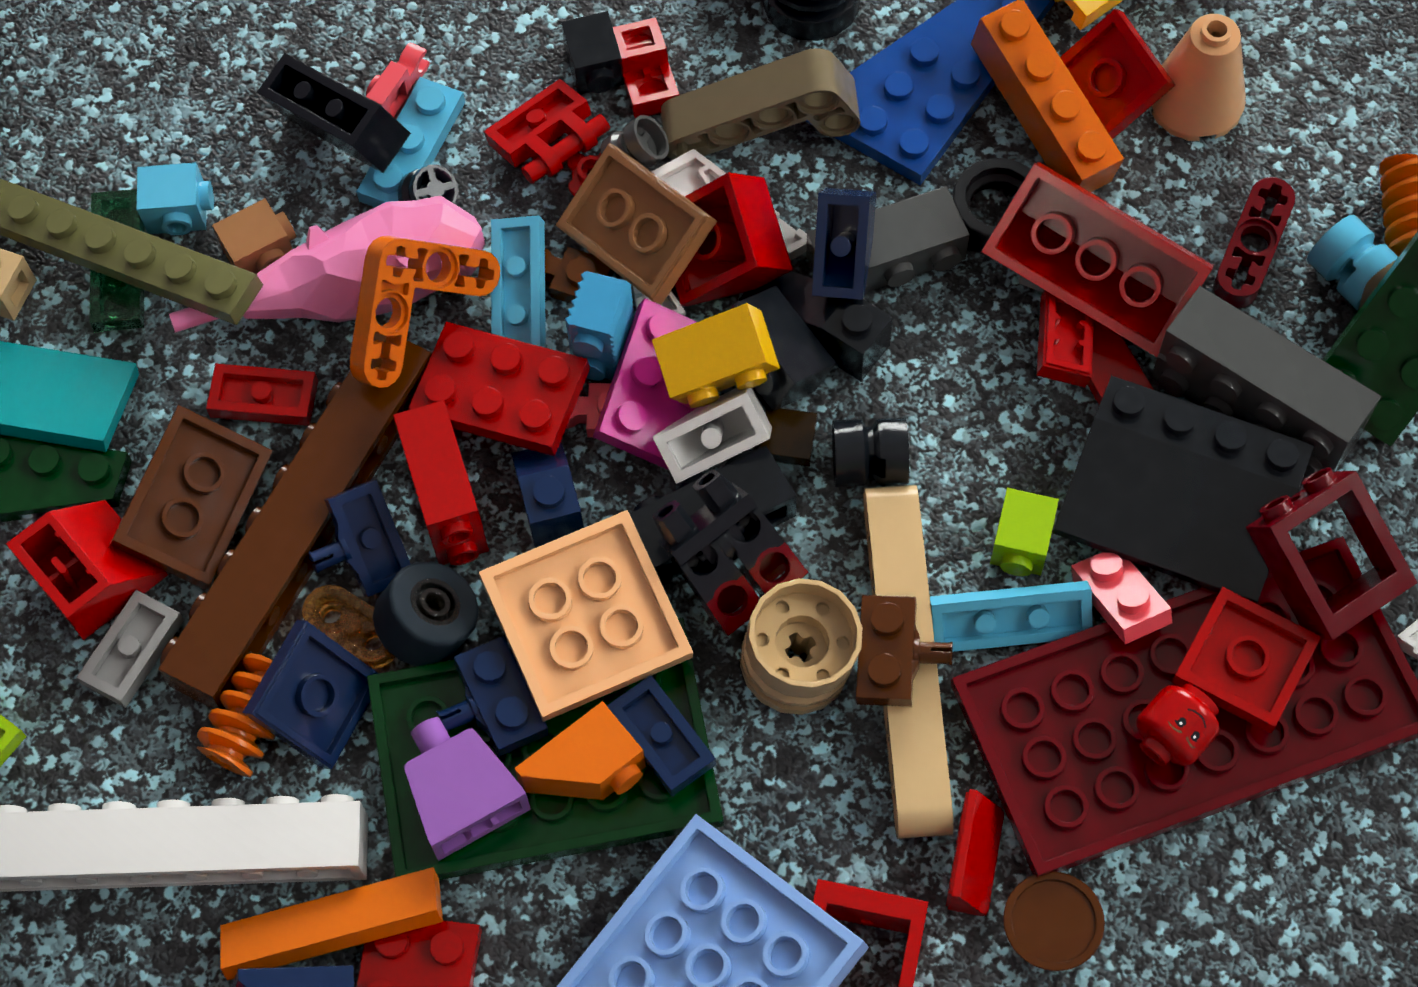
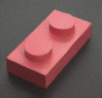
[1071,552,1173,644]

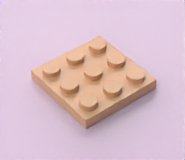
[479,510,693,722]

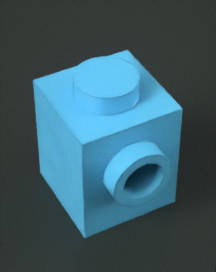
[137,162,214,235]

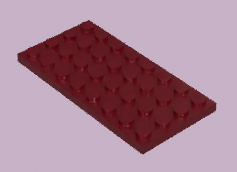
[950,536,1418,878]

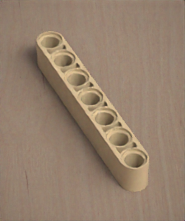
[863,485,953,839]

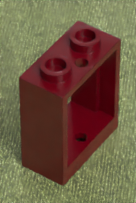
[1246,467,1418,640]

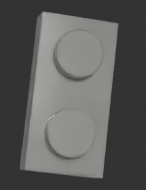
[76,590,184,708]

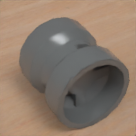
[600,115,669,167]

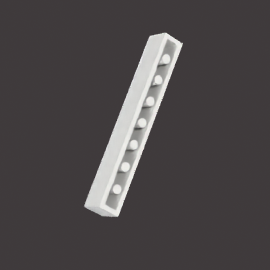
[0,794,368,892]

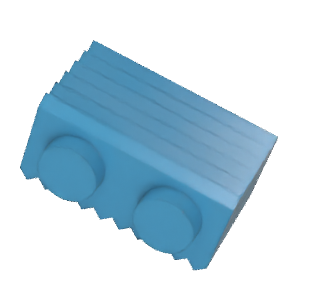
[565,271,635,381]

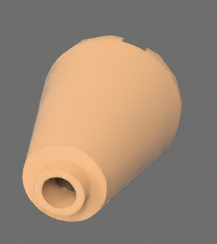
[1152,14,1246,141]

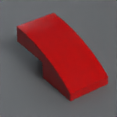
[613,17,680,118]

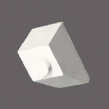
[653,388,772,484]

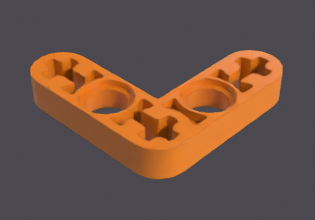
[350,236,500,388]

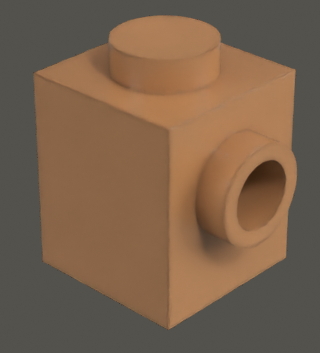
[212,198,297,274]

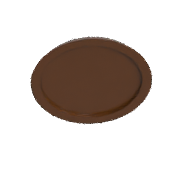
[1003,872,1105,971]

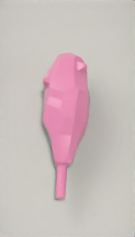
[169,196,485,333]

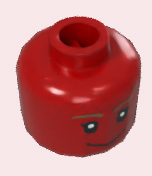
[1136,683,1220,767]

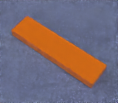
[220,867,443,981]

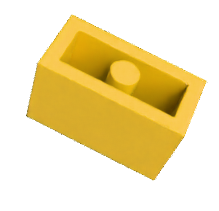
[652,303,780,408]

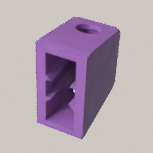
[404,717,531,861]

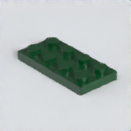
[1323,231,1418,446]

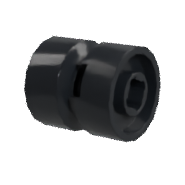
[832,418,909,487]

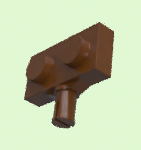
[856,595,953,707]

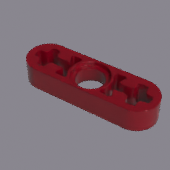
[1213,177,1295,308]

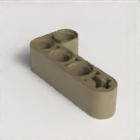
[660,48,861,159]

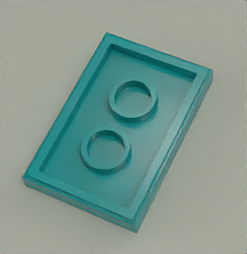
[0,341,139,452]

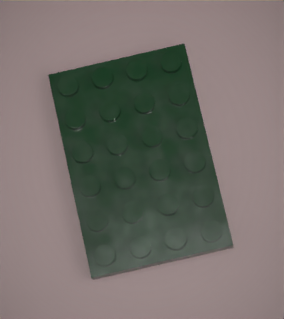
[367,617,724,880]

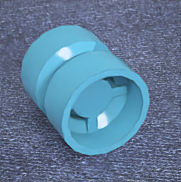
[1306,215,1398,310]

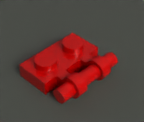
[483,79,610,184]

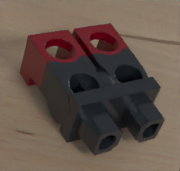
[652,469,809,636]

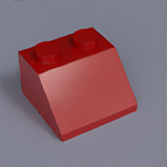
[675,172,793,306]

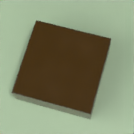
[760,406,817,467]

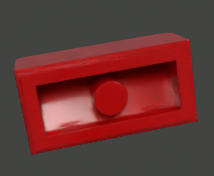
[945,789,1004,916]

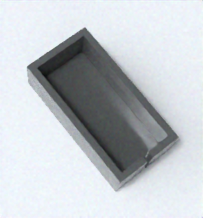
[1151,286,1381,478]

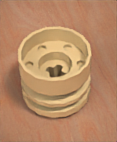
[740,578,863,715]

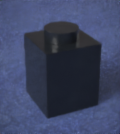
[561,11,624,95]

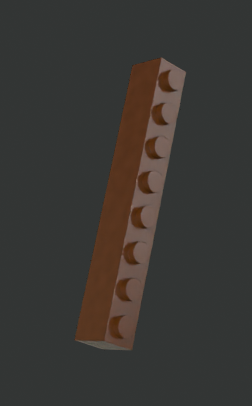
[158,334,432,710]

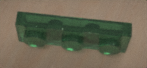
[89,189,145,332]

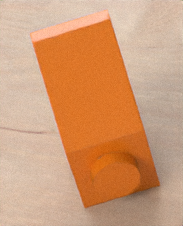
[514,701,646,800]

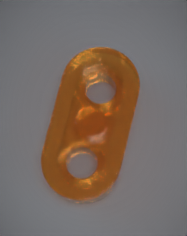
[302,585,395,669]

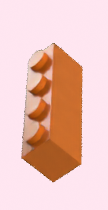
[971,0,1124,192]

